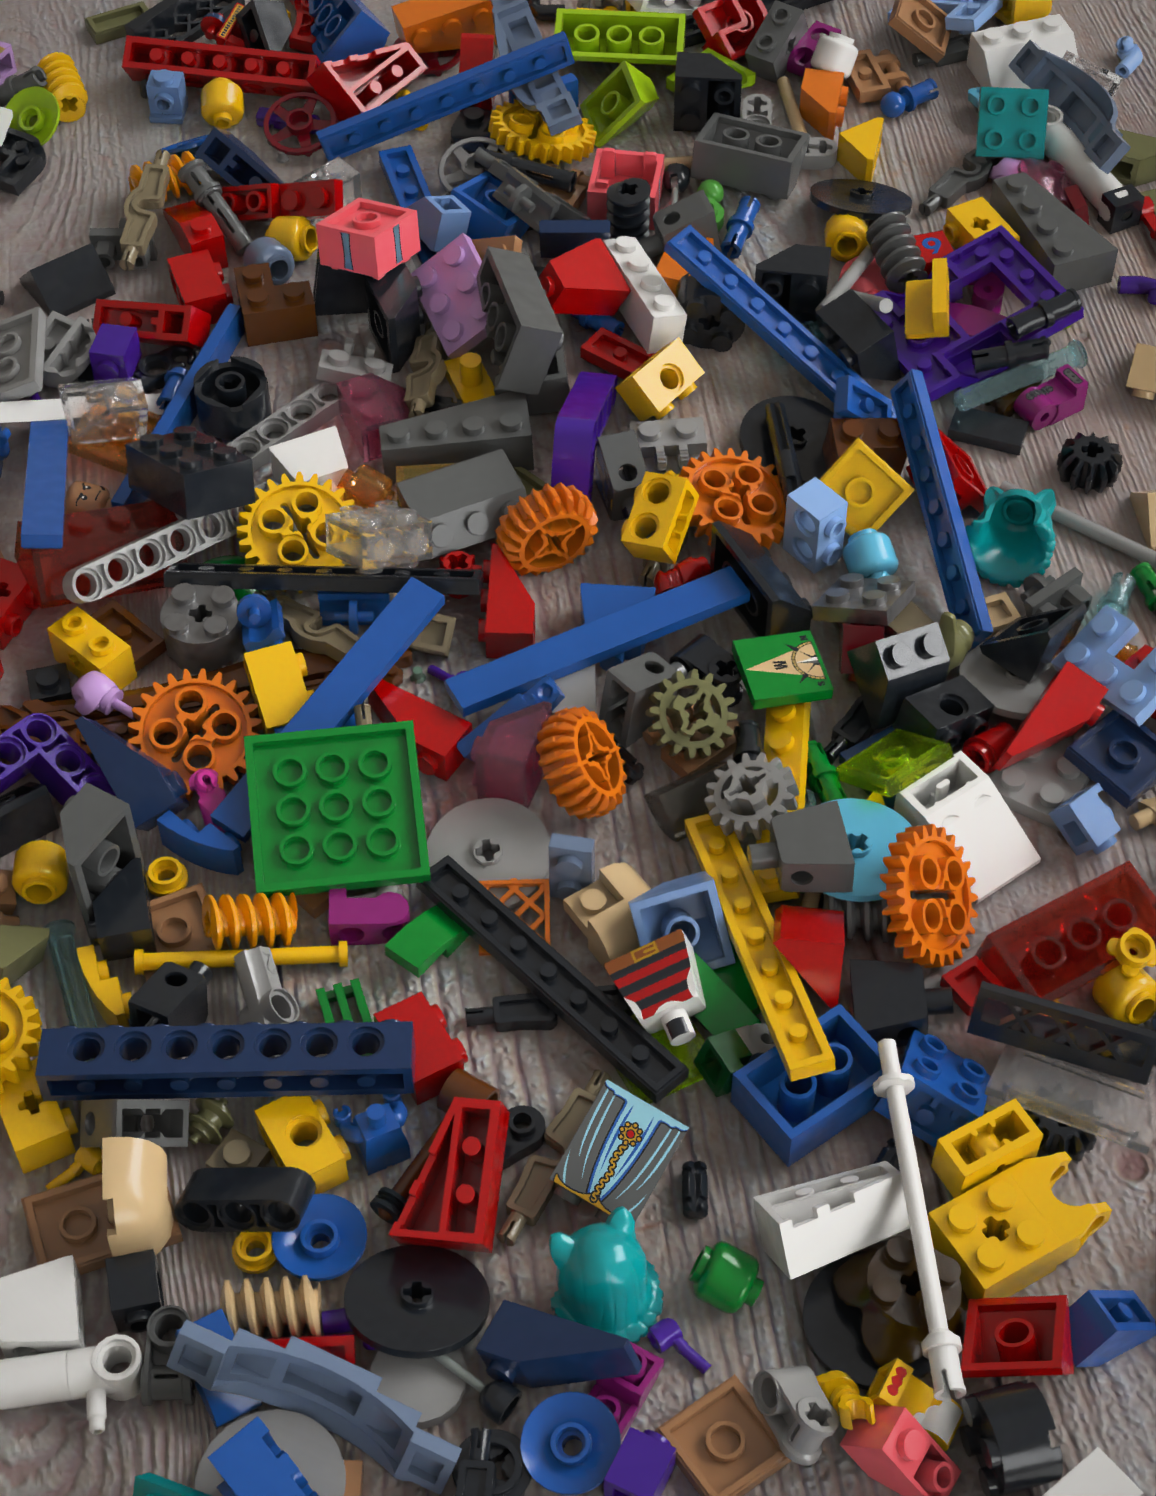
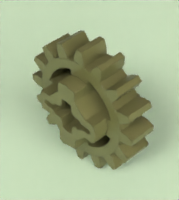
[645,669,737,761]

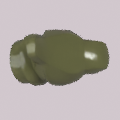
[939,612,974,678]

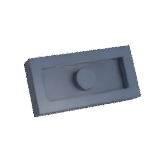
[548,833,595,900]

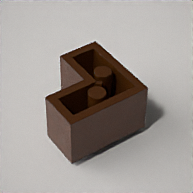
[233,263,318,347]
[822,418,907,475]

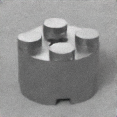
[160,583,245,675]

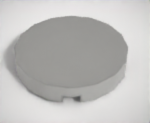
[370,1349,467,1429]

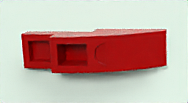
[222,179,343,222]

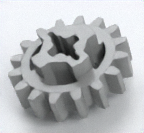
[704,752,799,841]

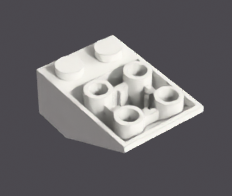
[894,750,1041,904]

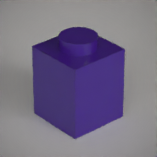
[88,323,142,384]
[604,1427,676,1496]

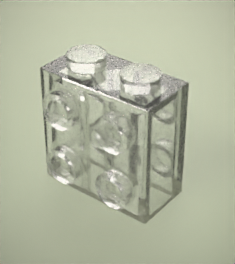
[325,500,433,574]

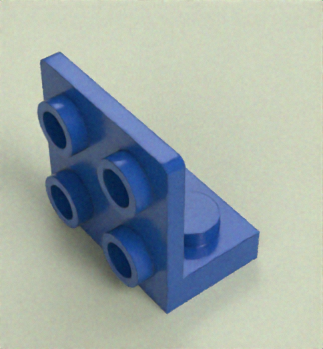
[873,1030,992,1148]

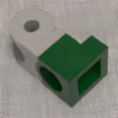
[693,1023,775,1097]

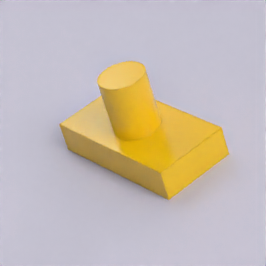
[444,352,495,403]

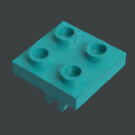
[975,87,1049,159]

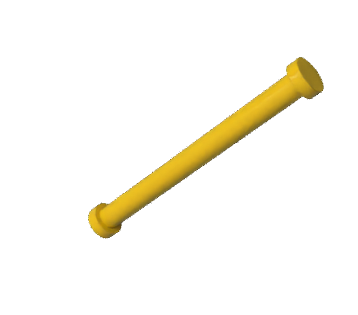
[134,941,348,976]

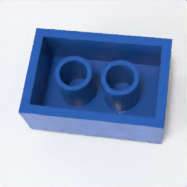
[730,1004,883,1167]

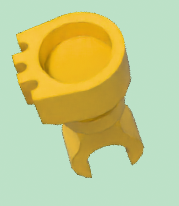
[816,1370,876,1430]

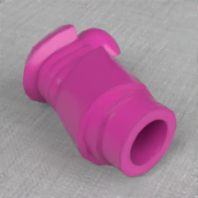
[189,768,227,833]

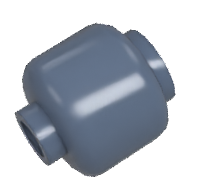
[243,236,295,286]

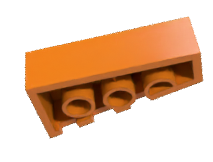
[391,0,497,54]

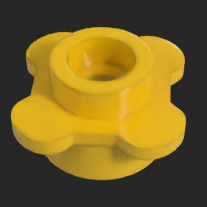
[1106,927,1156,977]

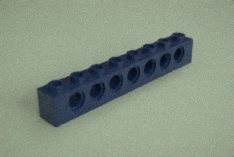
[35,1019,416,1101]

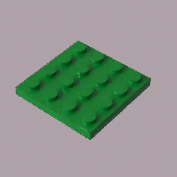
[244,720,431,898]

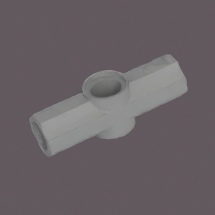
[234,946,299,1058]

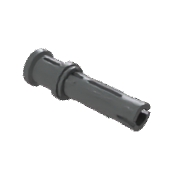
[177,158,254,257]

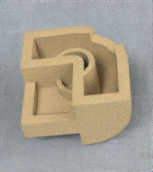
[563,862,651,973]
[102,1137,174,1257]

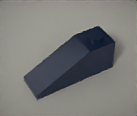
[195,127,284,186]
[74,716,190,831]
[476,1300,642,1388]

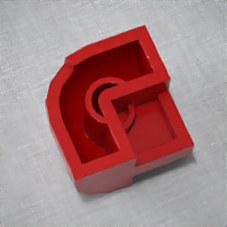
[692,0,768,61]

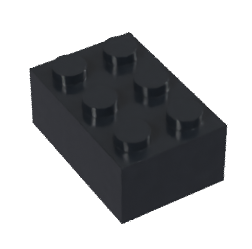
[125,426,255,520]

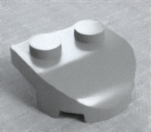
[43,311,96,388]

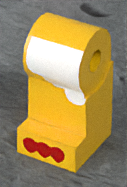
[865,1358,964,1451]

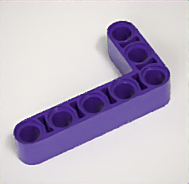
[551,371,618,503]
[0,713,116,806]

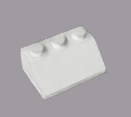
[966,14,1081,89]

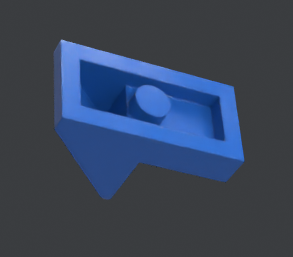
[833,375,892,418]

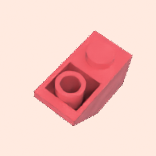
[840,1404,962,1496]

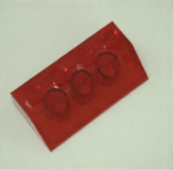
[14,500,188,609]
[975,860,1156,1002]

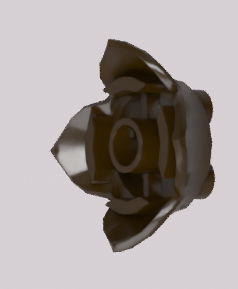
[832,1236,968,1368]

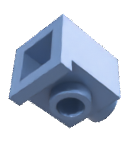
[146,69,188,124]
[1048,783,1121,856]

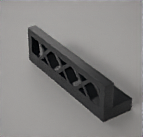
[125,0,245,42]
[967,981,1156,1085]

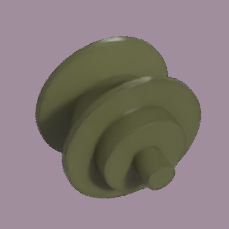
[188,1098,234,1145]

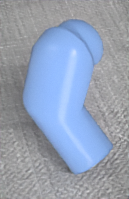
[1115,36,1143,79]

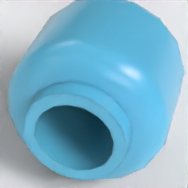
[843,528,899,579]

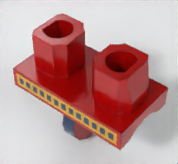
[201,2,246,48]

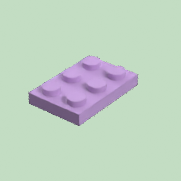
[411,233,488,359]

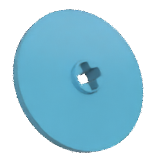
[821,798,912,902]

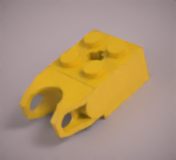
[928,1151,1112,1302]

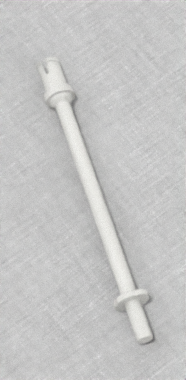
[873,1039,967,1401]

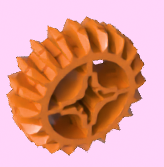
[495,482,599,576]
[536,706,627,820]

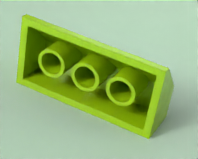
[554,8,686,65]

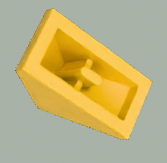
[837,117,884,182]

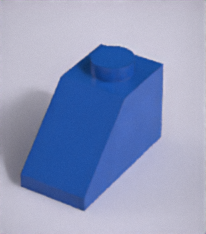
[1069,1290,1156,1367]

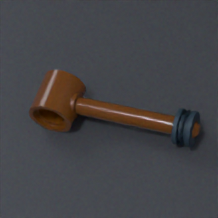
[370,1068,500,1225]

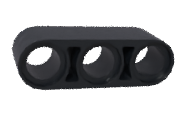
[174,1167,316,1232]

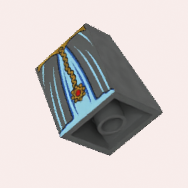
[549,1080,689,1222]

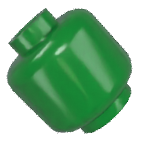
[688,1241,764,1314]

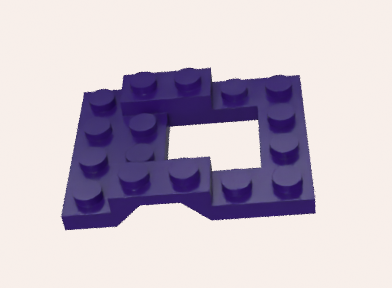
[873,225,1084,402]

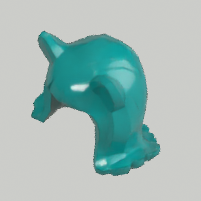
[965,486,1056,588]
[549,1206,664,1344]

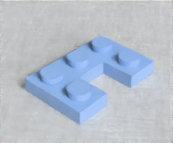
[887,0,1003,35]
[1051,604,1156,727]

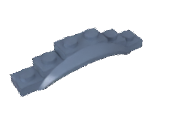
[490,0,583,136]
[1008,40,1131,174]
[166,1319,462,1495]

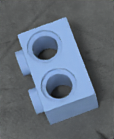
[783,477,848,574]

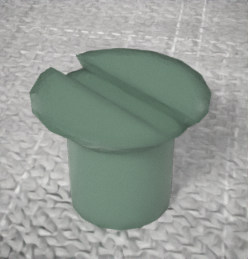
[410,666,426,684]

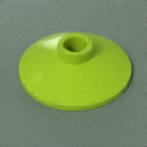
[5,86,60,146]

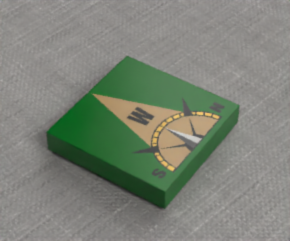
[731,630,834,710]

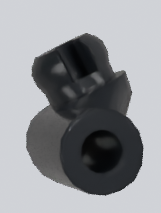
[527,0,565,21]

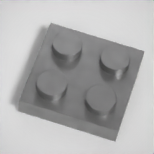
[812,573,916,626]

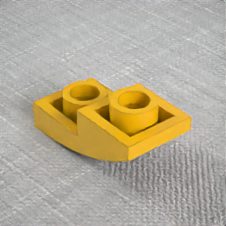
[76,944,132,1027]

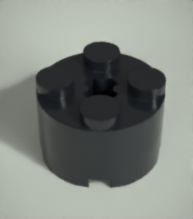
[676,273,745,352]
[193,356,272,441]
[960,1379,1063,1496]

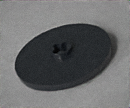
[809,179,912,220]
[739,396,834,484]
[344,1245,490,1359]
[802,1251,931,1390]

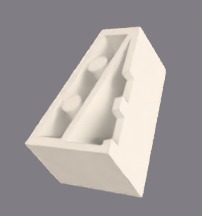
[753,1161,910,1280]

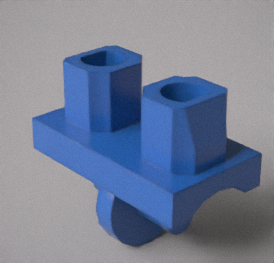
[318,591,391,634]
[236,594,286,652]

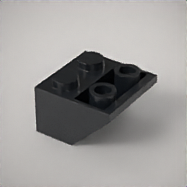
[673,52,742,132]
[755,244,831,330]

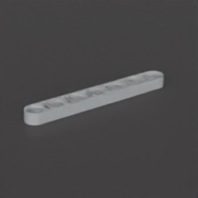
[142,381,346,531]
[62,482,285,604]

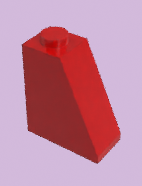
[538,238,631,316]

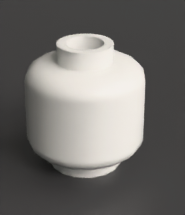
[811,31,858,79]

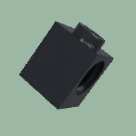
[105,1249,165,1333]

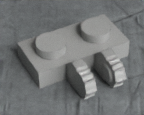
[316,337,393,394]
[629,417,707,474]

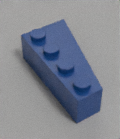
[207,1416,320,1496]

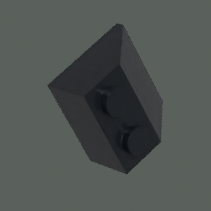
[364,263,424,373]
[816,289,901,381]
[847,621,951,729]

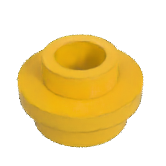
[145,856,189,897]
[232,1232,277,1274]

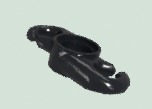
[116,345,197,395]

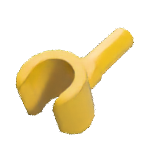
[45,1146,102,1190]

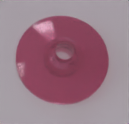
[1017,157,1073,200]

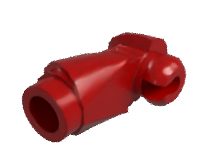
[653,556,711,595]

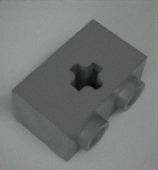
[745,0,808,84]

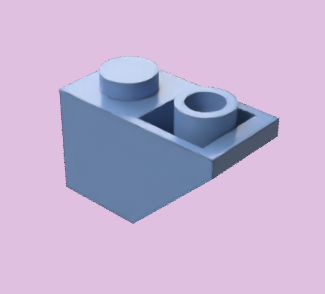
[406,195,472,253]

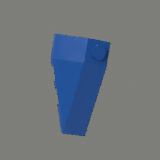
[308,0,390,63]

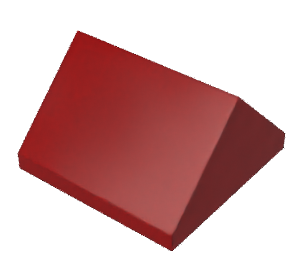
[773,905,845,1009]
[961,1295,1074,1378]

